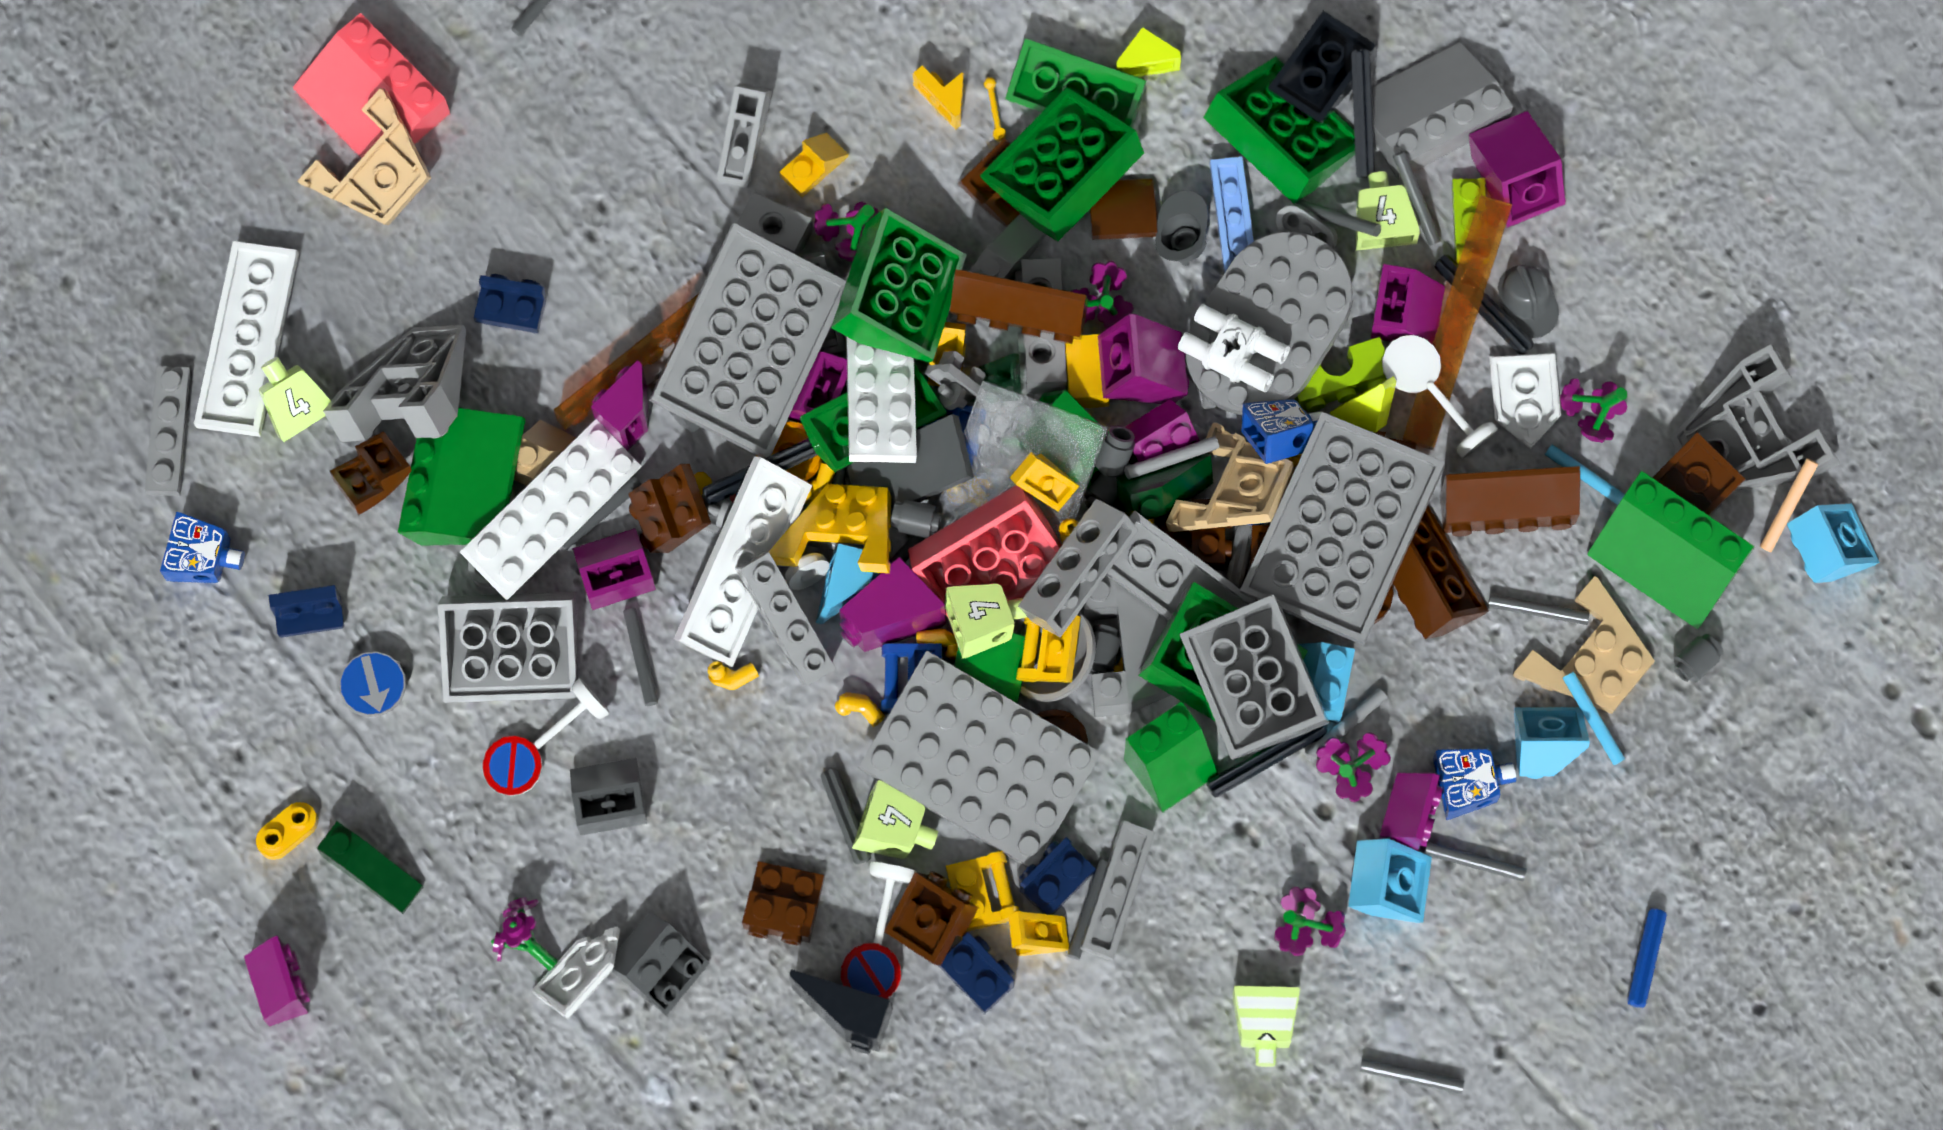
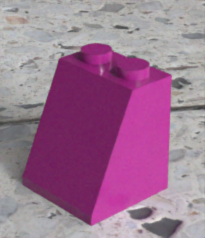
[1469,111,1565,228]
[1098,313,1189,404]
[839,557,946,652]

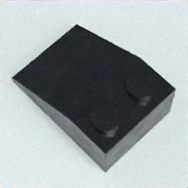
[1268,11,1377,124]
[789,969,892,1054]

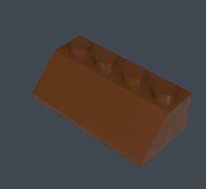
[950,269,1089,344]
[1440,466,1580,537]
[1393,505,1489,639]

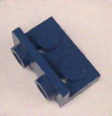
[473,274,547,334]
[269,585,344,638]
[1019,837,1096,915]
[939,931,1015,1015]

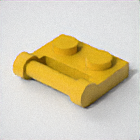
[1016,615,1081,683]
[945,851,1020,932]

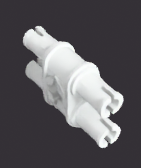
[1178,304,1290,393]

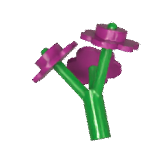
[814,202,879,262]
[1069,261,1134,330]
[1560,378,1627,443]
[1316,732,1391,802]
[1274,886,1346,956]
[491,897,558,971]

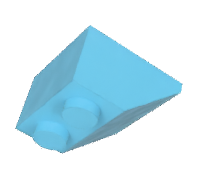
[1787,503,1880,583]
[1298,642,1355,723]
[1348,839,1432,923]

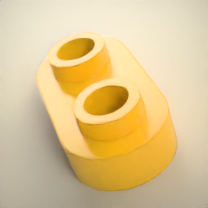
[256,802,318,860]

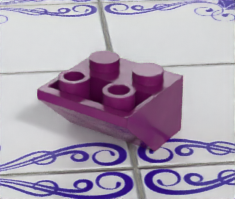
[1370,264,1445,347]
[788,351,847,423]
[591,360,648,451]
[1125,399,1200,465]
[572,528,656,611]
[1378,773,1443,851]
[244,936,311,1027]

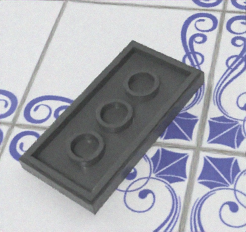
[847,414,974,515]

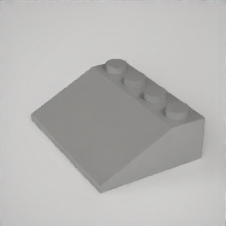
[1349,42,1513,180]
[438,592,578,703]
[1180,594,1330,760]

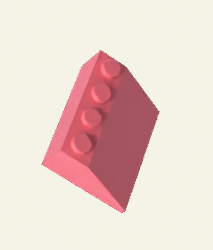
[293,13,450,158]
[908,485,1062,619]

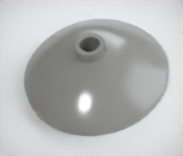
[1013,611,1096,702]

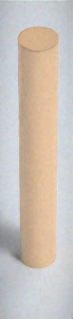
[1760,458,1818,552]

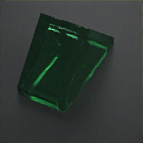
[970,353,1021,403]

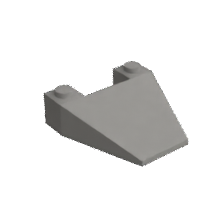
[323,325,466,442]
[1670,344,1840,491]
[1082,575,1170,717]

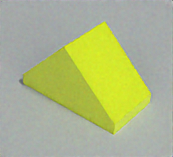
[1116,27,1181,77]
[1329,376,1397,433]

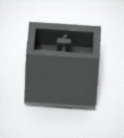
[570,758,647,835]
[612,912,710,1016]

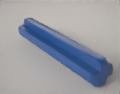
[1627,908,1667,1008]

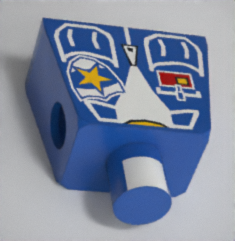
[1241,399,1321,464]
[160,512,245,583]
[1433,749,1516,820]

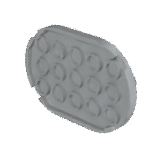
[1186,232,1353,415]

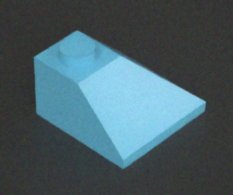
[816,543,879,625]
[1514,707,1590,779]

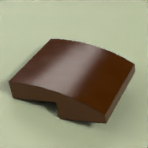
[958,138,1020,227]
[1090,178,1157,240]
[330,431,412,515]

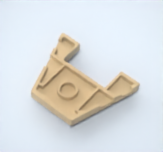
[298,88,431,225]
[1166,423,1295,532]
[1513,576,1655,714]

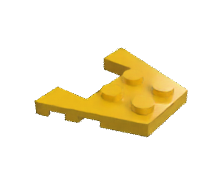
[769,484,891,573]

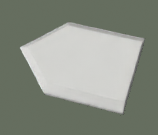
[1489,353,1561,449]
[532,926,620,1019]

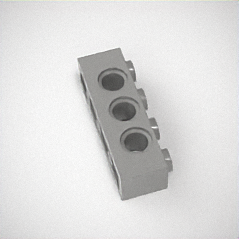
[1015,258,1066,394]
[1018,499,1138,638]
[735,552,836,686]

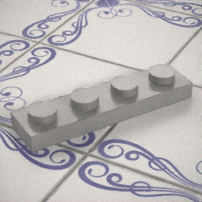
[145,366,191,496]
[1079,820,1155,961]

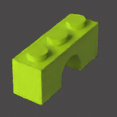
[1294,337,1387,413]

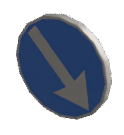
[339,651,406,717]

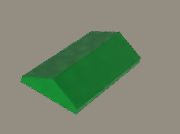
[1005,38,1147,127]
[800,363,947,472]

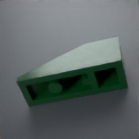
[1116,452,1213,520]
[316,821,423,914]

